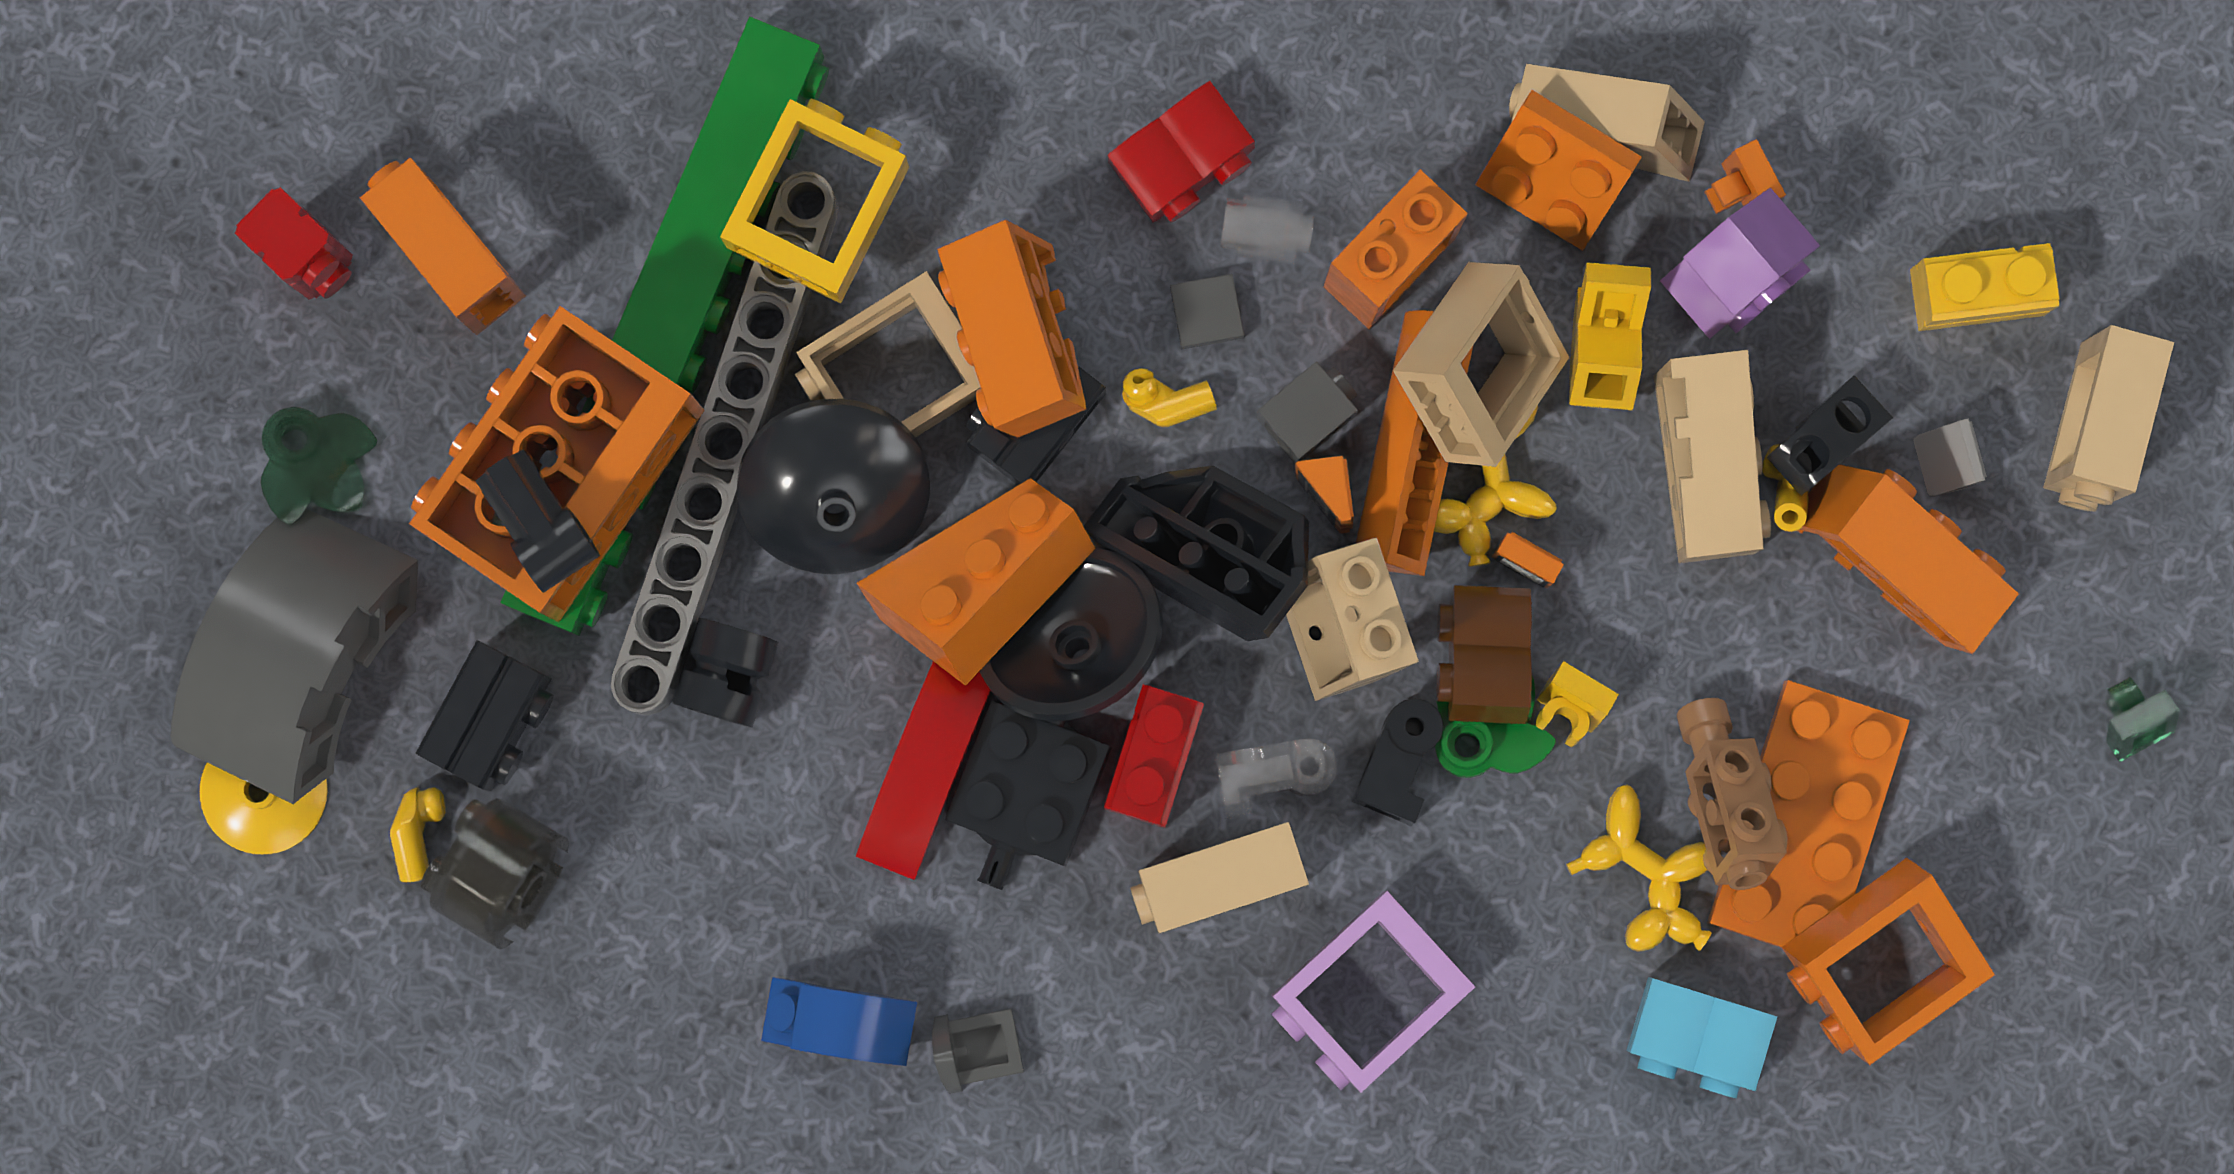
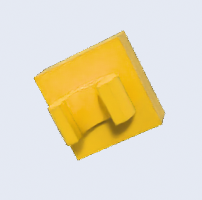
[1536,661,1619,747]

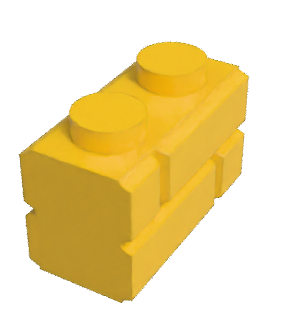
[1910,243,2060,331]

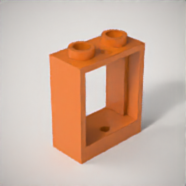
[360,157,526,335]
[1324,169,1468,330]
[1782,857,1995,1066]

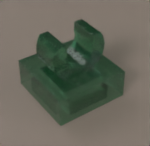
[2106,677,2180,763]

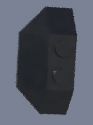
[1084,465,1309,641]

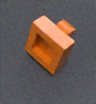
[1705,139,1786,214]

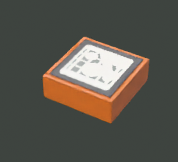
[1492,532,1564,588]

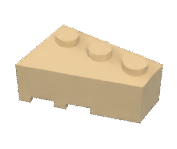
[1654,350,1771,563]

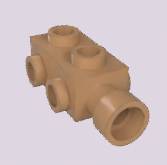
[1677,698,1787,890]

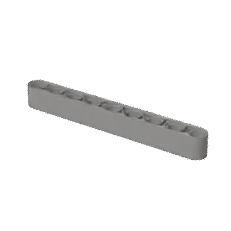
[611,171,839,716]

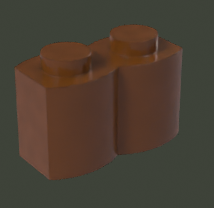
[1436,585,1532,724]

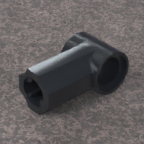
[475,450,600,593]

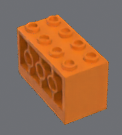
[409,306,705,622]

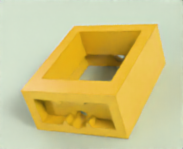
[720,99,909,304]

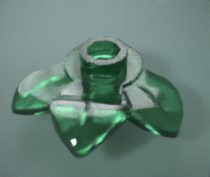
[260,407,378,525]

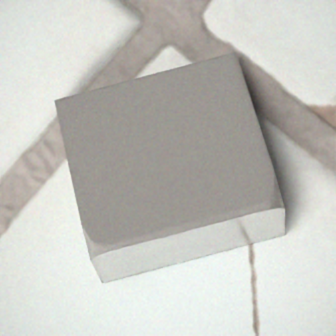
[1913,418,1987,496]

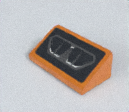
[1295,456,1354,533]

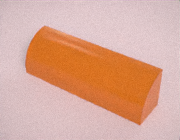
[1355,310,1473,576]

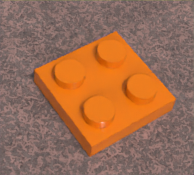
[1475,90,1642,251]

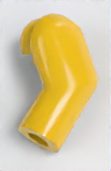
[1122,368,1217,427]
[1762,444,1809,532]
[390,787,446,882]

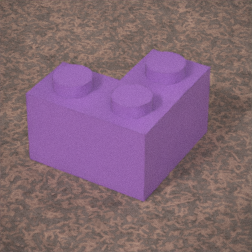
[1660,188,1820,339]

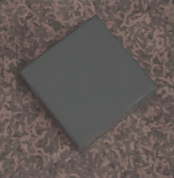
[1170,274,1244,350]

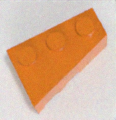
[937,220,1086,438]

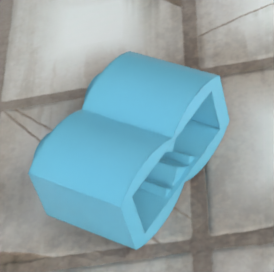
[1626,977,1778,1099]

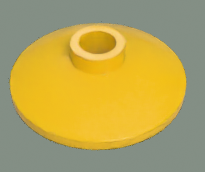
[200,762,328,855]

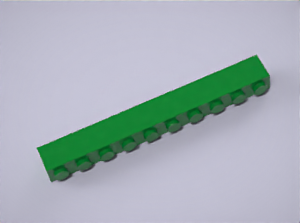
[500,16,829,636]

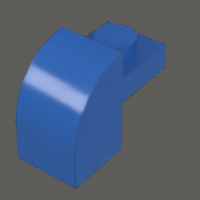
[761,977,917,1066]

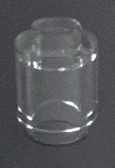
[1220,193,1314,265]

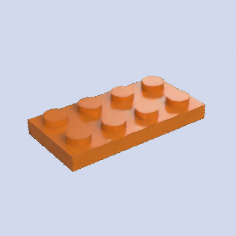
[1707,680,1910,948]

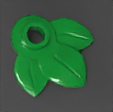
[1435,676,1556,778]

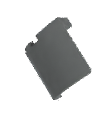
[171,506,418,804]

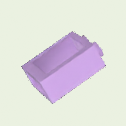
[1271,891,1475,1093]

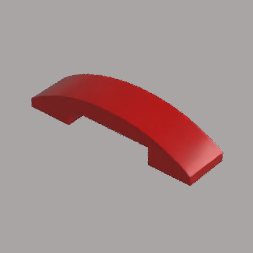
[856,661,991,880]

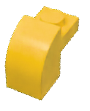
[1569,263,1651,410]

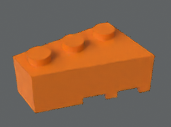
[1797,464,2019,654]
[856,478,1096,686]

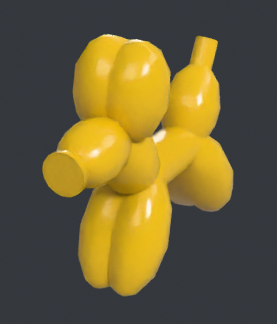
[1434,405,1557,567]
[1566,784,1721,951]

